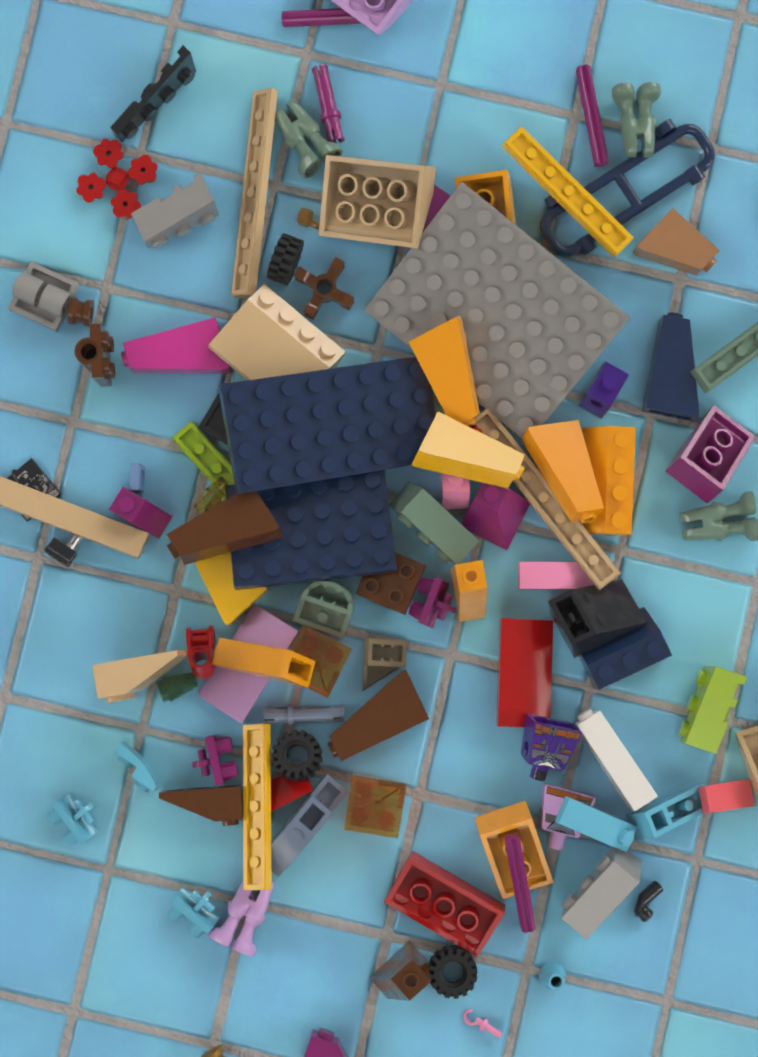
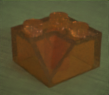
[291,625,352,698]
[344,772,407,838]

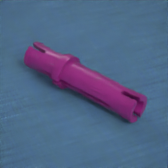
[311,64,345,144]

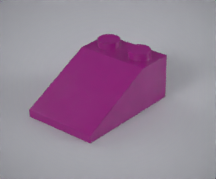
[665,405,755,503]

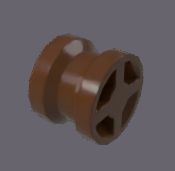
[67,298,94,327]

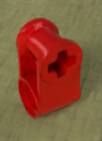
[186,625,216,679]

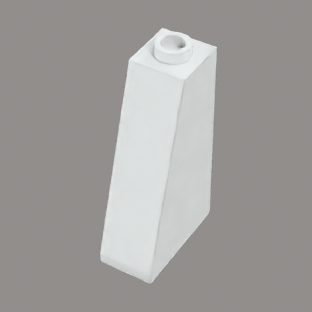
[574,708,658,811]

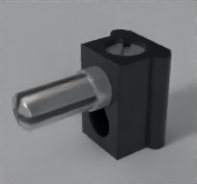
[44,535,82,568]

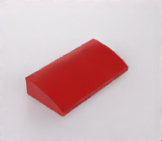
[496,618,553,727]
[384,851,506,957]

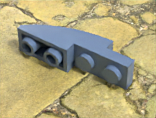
[271,774,348,877]

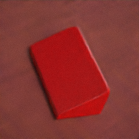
[271,775,314,812]

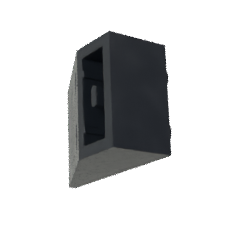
[548,579,647,658]

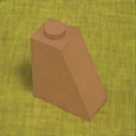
[633,208,720,276]

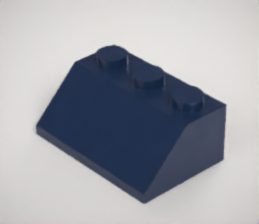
[579,607,672,690]

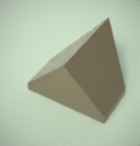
[362,638,407,692]

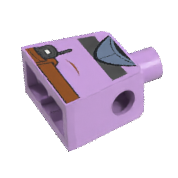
[539,783,596,851]

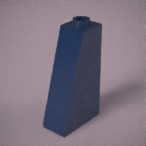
[642,312,700,422]

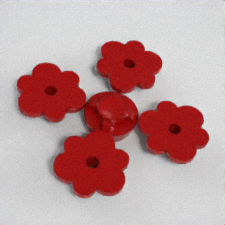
[76,139,158,219]

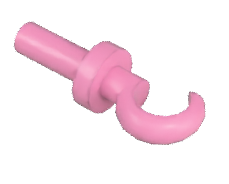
[463,1009,502,1038]

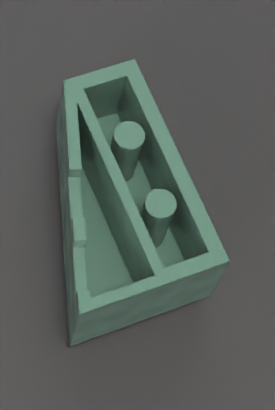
[389,482,479,564]

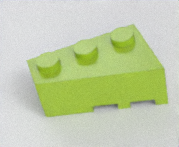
[679,666,747,754]

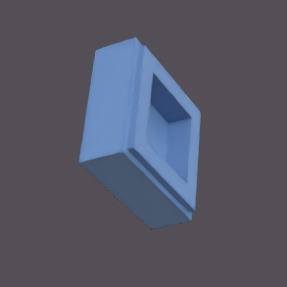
[129,463,145,493]

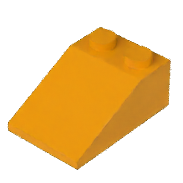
[475,800,554,900]

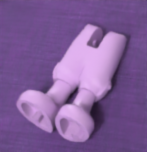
[208,881,275,957]

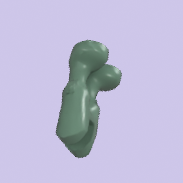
[612,82,661,158]
[275,99,343,179]
[679,491,758,541]

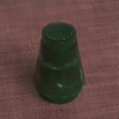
[156,672,198,702]

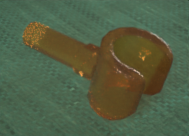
[297,208,320,230]

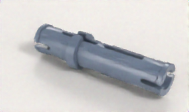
[263,704,345,725]

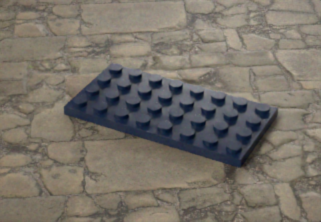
[218,357,436,494]

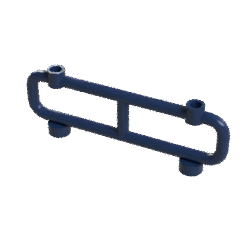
[540,118,715,257]

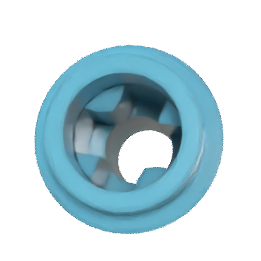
[539,962,566,990]

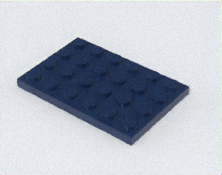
[225,470,397,590]

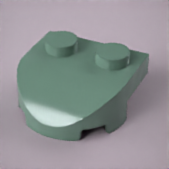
[293,580,354,638]

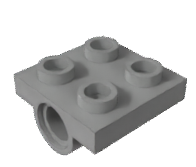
[8,261,80,332]

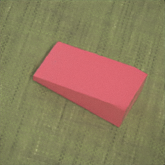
[698,779,755,814]

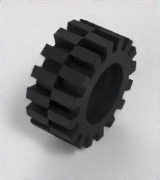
[267,233,304,286]
[271,729,323,782]
[429,945,478,999]

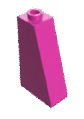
[121,318,232,374]

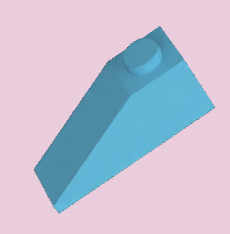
[625,783,705,841]
[555,796,637,852]

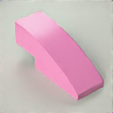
[518,562,594,590]

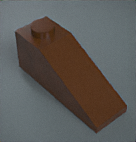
[159,784,243,826]

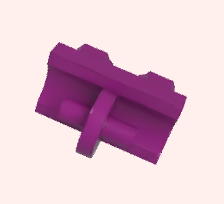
[409,577,457,628]
[192,735,239,786]

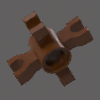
[294,257,355,320]

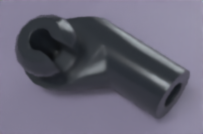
[634,881,663,922]

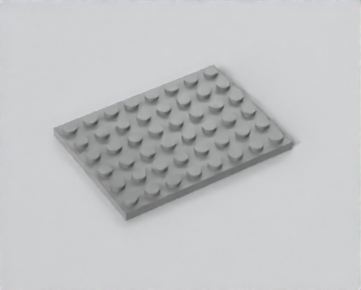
[364,182,630,438]

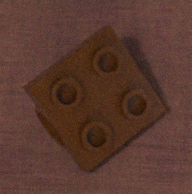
[74,324,116,387]
[355,552,426,615]

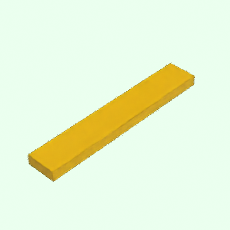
[502,126,634,258]
[243,724,272,890]

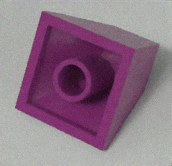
[461,483,530,550]

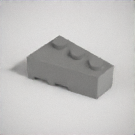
[131,172,219,248]
[561,847,642,940]

